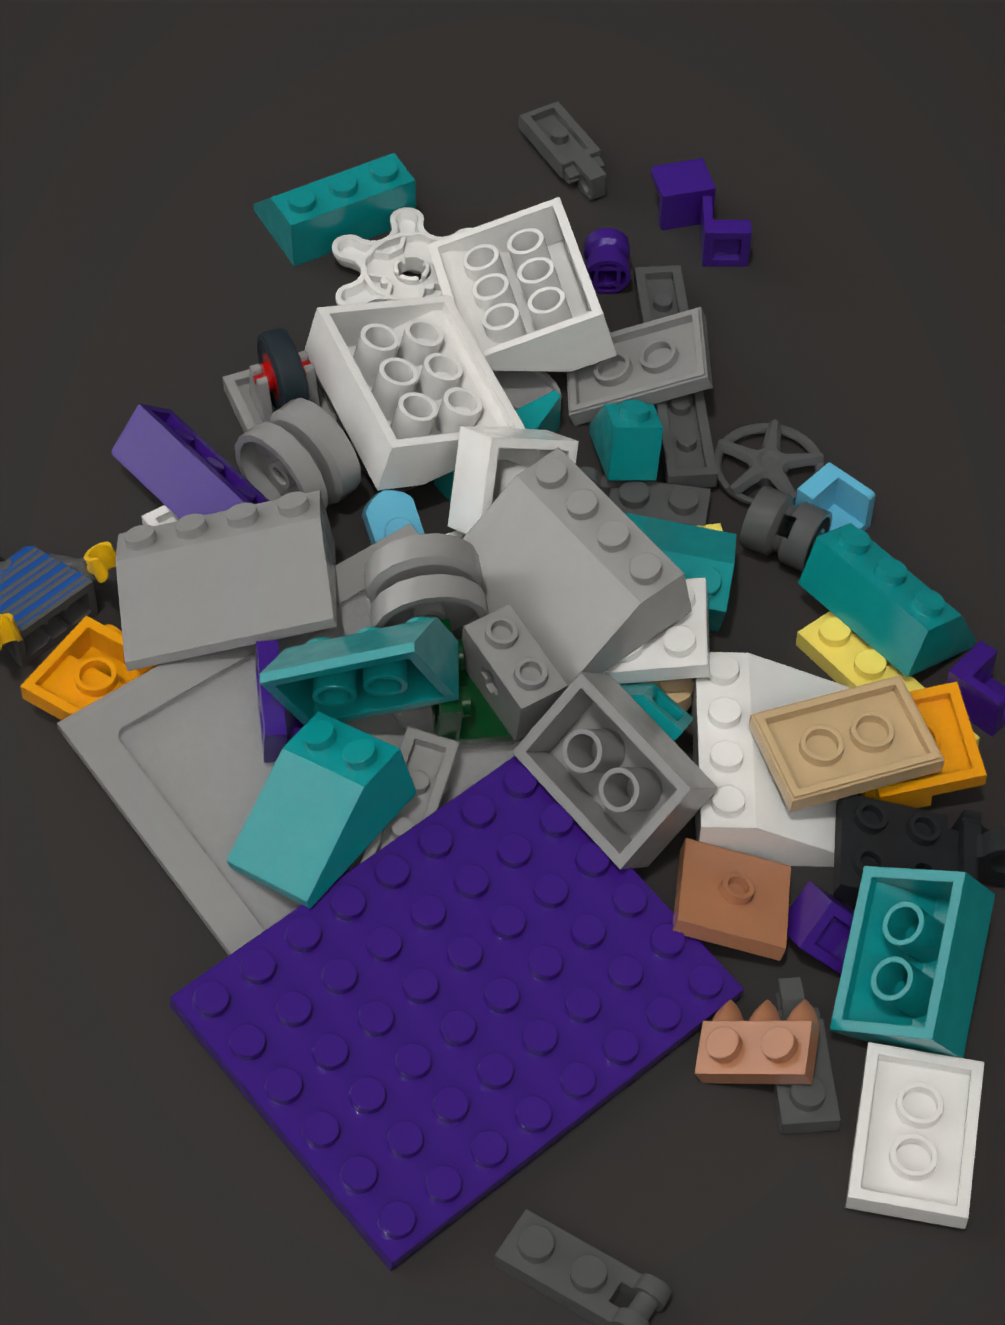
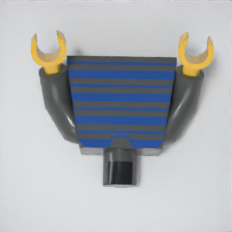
[0,541,116,668]

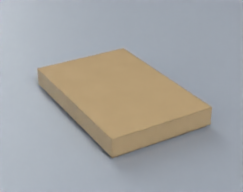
[748,675,945,812]

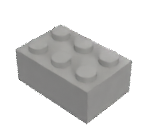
[512,672,718,870]

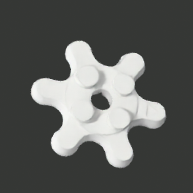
[332,207,471,305]

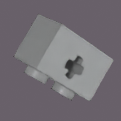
[461,604,568,741]

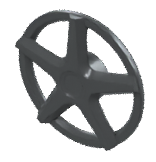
[714,419,824,505]

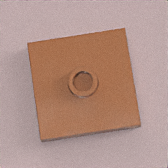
[673,838,791,961]

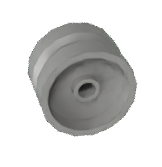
[235,398,361,509]
[364,533,489,639]

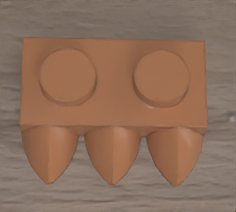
[694,999,820,1084]

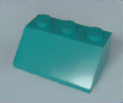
[253,153,416,267]
[624,512,737,632]
[798,523,976,677]
[260,617,459,725]
[830,866,995,1058]

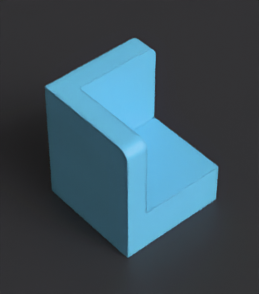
[795,462,876,531]

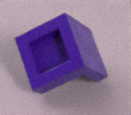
[651,158,716,230]
[699,196,752,267]
[946,640,1005,737]
[787,880,855,974]

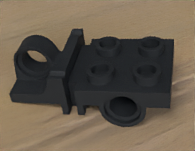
[833,795,1005,902]

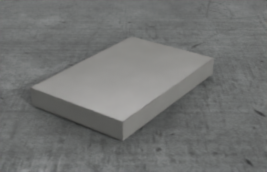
[567,307,713,426]

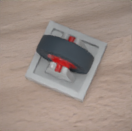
[223,328,345,433]

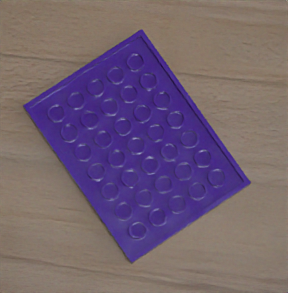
[170,756,744,1271]

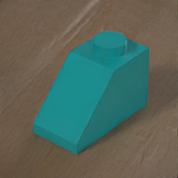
[589,400,664,480]

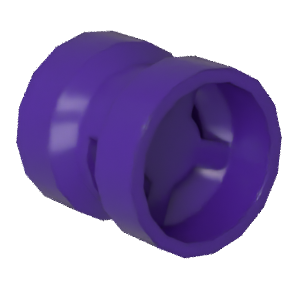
[583,228,631,294]

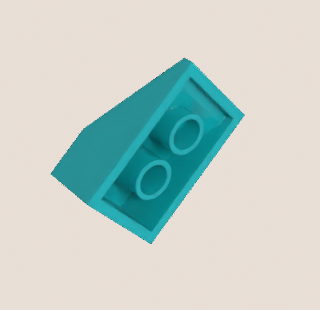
[226,711,417,909]

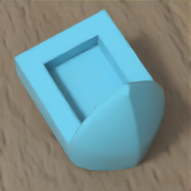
[361,490,425,545]

